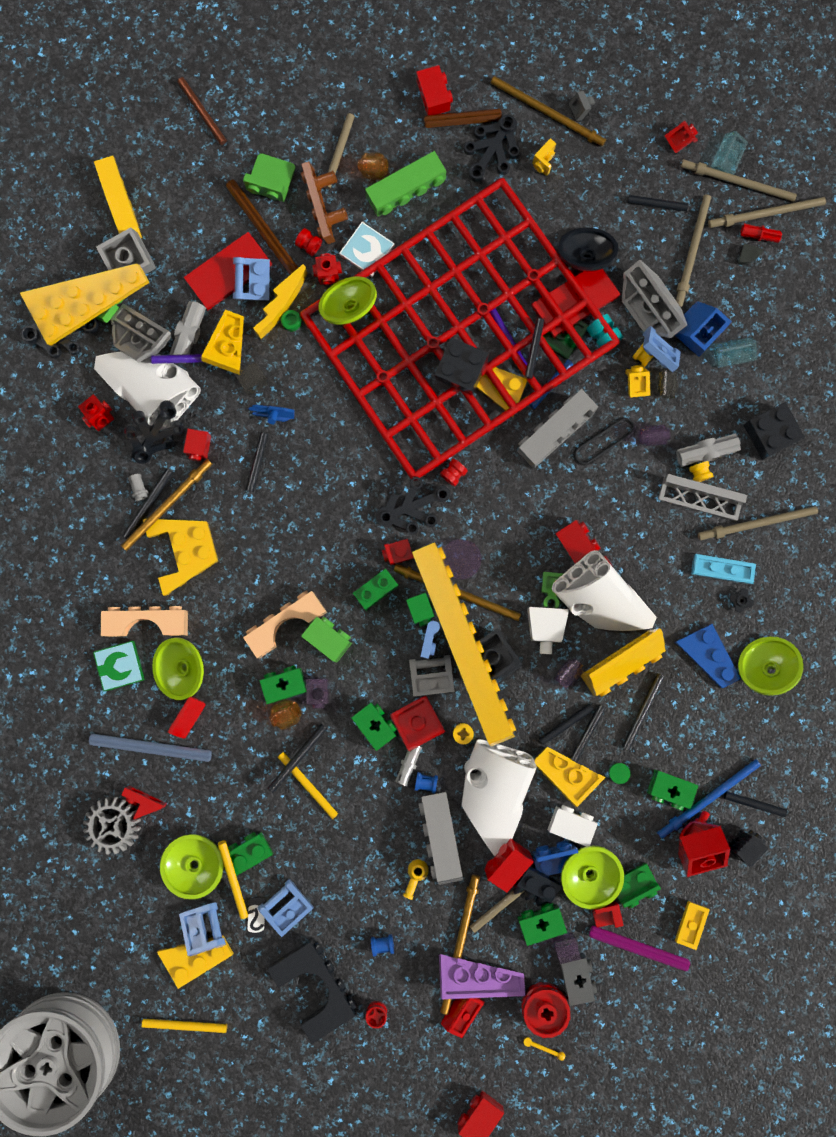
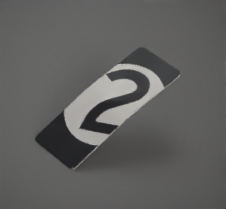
[247,897,266,938]

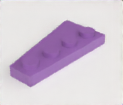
[439,954,525,999]

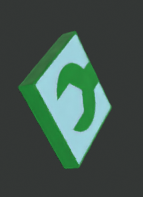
[93,641,145,692]

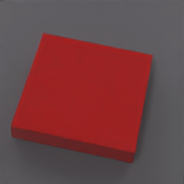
[390,695,445,751]

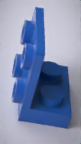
[532,841,578,876]

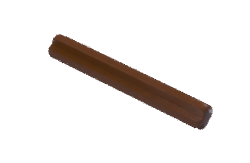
[424,108,502,128]

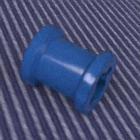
[415,772,438,794]
[371,934,394,957]

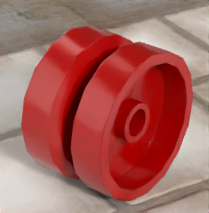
[521,982,570,1038]

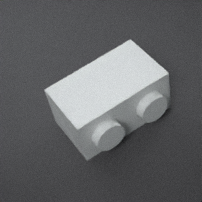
[547,805,598,846]

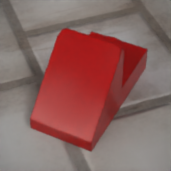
[122,786,167,819]

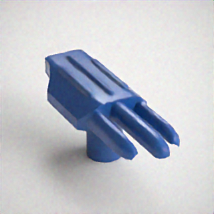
[249,405,295,424]

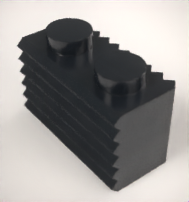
[729,830,768,867]

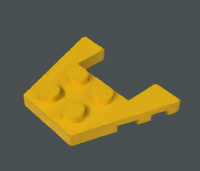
[143,519,218,596]

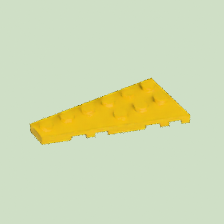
[20,263,149,346]

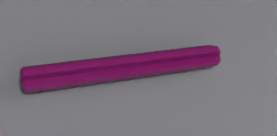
[589,926,690,971]

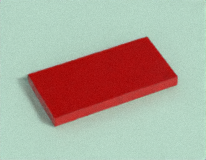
[184,232,272,310]
[531,269,620,338]

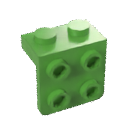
[243,154,296,202]

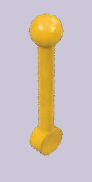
[524,1037,566,1061]

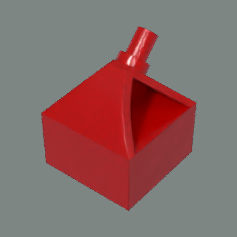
[678,811,730,877]

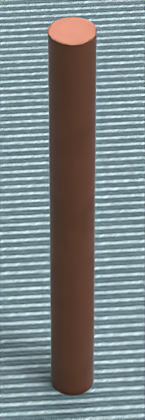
[177,77,227,145]

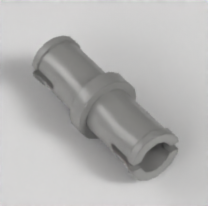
[395,746,422,786]

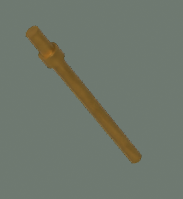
[121,459,213,551]

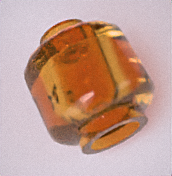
[358,152,389,180]
[269,699,302,730]

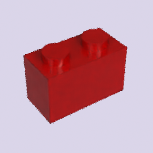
[416,65,453,115]
[484,838,534,893]
[457,1091,504,1137]

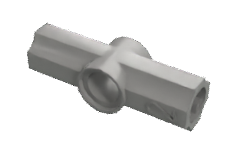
[169,301,206,364]
[676,433,741,467]

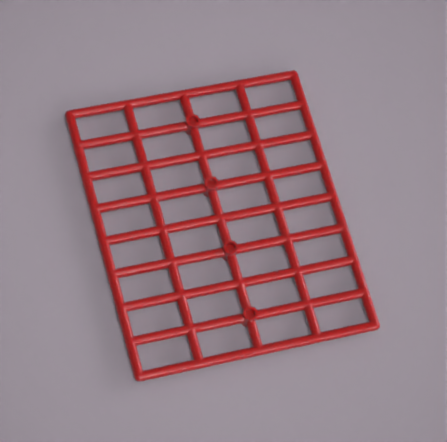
[300,178,620,481]

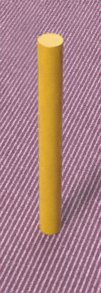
[278,752,338,819]
[218,841,248,919]
[142,1018,227,1033]

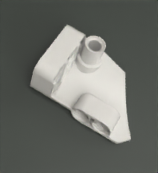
[94,351,201,430]
[552,550,657,631]
[462,739,537,856]

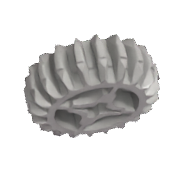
[83,797,141,854]

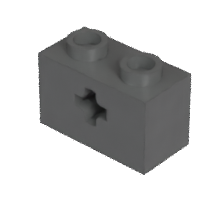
[559,953,597,1006]

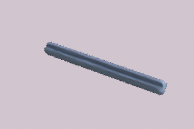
[89,734,212,762]

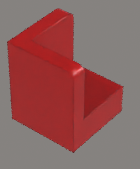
[592,901,624,928]

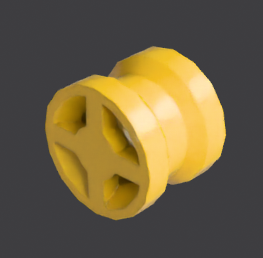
[632,343,654,367]
[689,461,714,482]
[453,723,474,745]

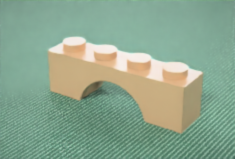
[243,591,327,659]
[101,606,188,637]

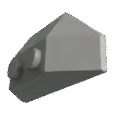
[622,260,687,338]
[111,304,171,362]

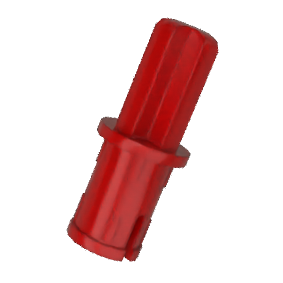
[740,223,782,243]

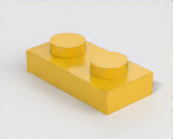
[675,901,710,950]

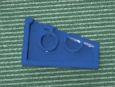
[675,624,741,688]

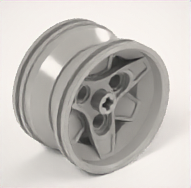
[0,992,120,1136]

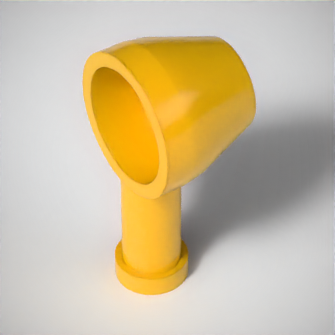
[403,859,428,900]

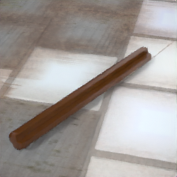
[226,179,298,275]

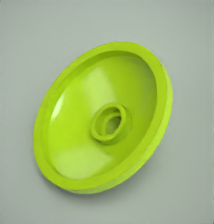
[319,276,377,325]
[738,637,803,695]
[152,638,204,700]
[160,834,224,899]
[561,846,624,909]

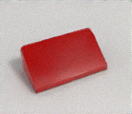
[168,696,206,739]
[441,998,485,1038]

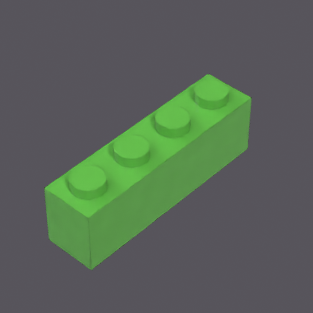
[365,151,446,217]

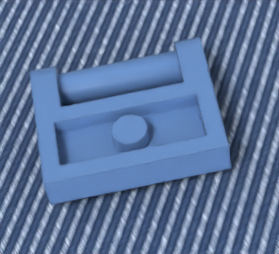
[233,257,270,301]
[643,326,681,372]
[421,621,440,659]
[257,879,314,937]
[179,903,226,956]

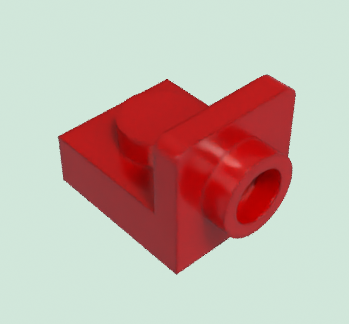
[664,121,698,153]
[382,539,414,566]

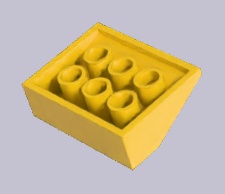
[580,628,666,697]

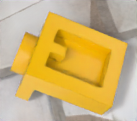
[532,138,556,176]
[625,365,650,398]

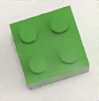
[301,616,352,663]

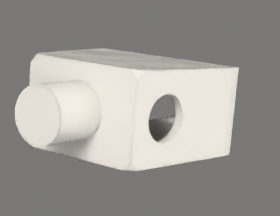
[527,607,569,654]

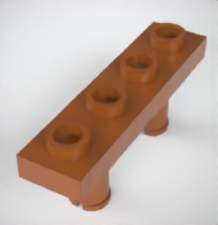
[301,161,348,244]

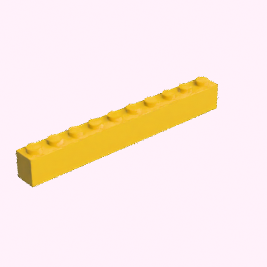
[412,542,516,746]

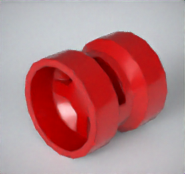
[295,228,322,256]
[440,458,468,487]
[366,1001,387,1028]

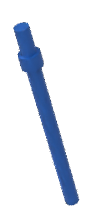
[657,759,761,839]

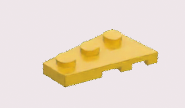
[201,310,244,375]
[476,367,527,417]
[534,747,605,807]
[157,935,234,989]

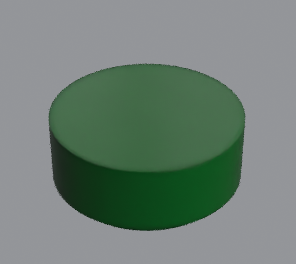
[281,310,301,331]
[608,763,630,784]

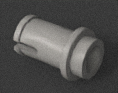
[128,474,148,501]

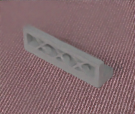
[658,474,747,521]

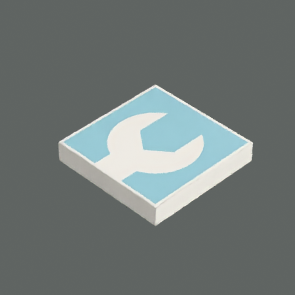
[339,222,395,277]

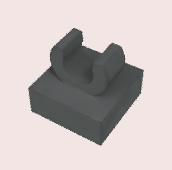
[569,91,595,121]

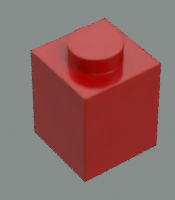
[183,429,211,461]

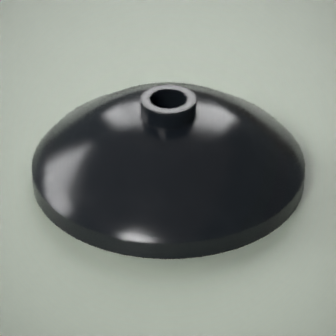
[558,228,619,271]

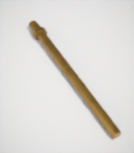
[491,76,606,147]
[393,564,521,621]
[440,874,480,1015]

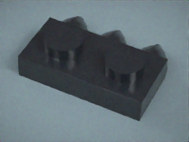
[513,867,562,906]

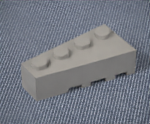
[517,389,598,469]
[419,792,463,885]

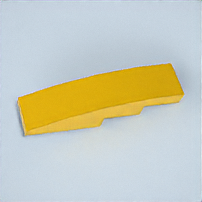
[94,156,142,238]
[253,264,308,339]

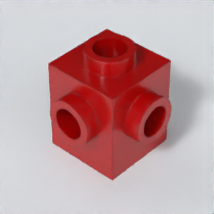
[312,253,342,285]
[78,394,114,432]

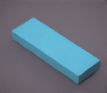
[691,554,756,584]

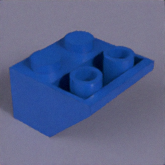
[675,301,732,357]

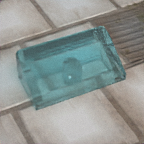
[711,131,748,175]
[713,337,757,368]

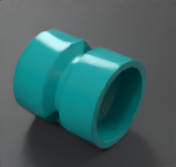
[586,314,624,348]

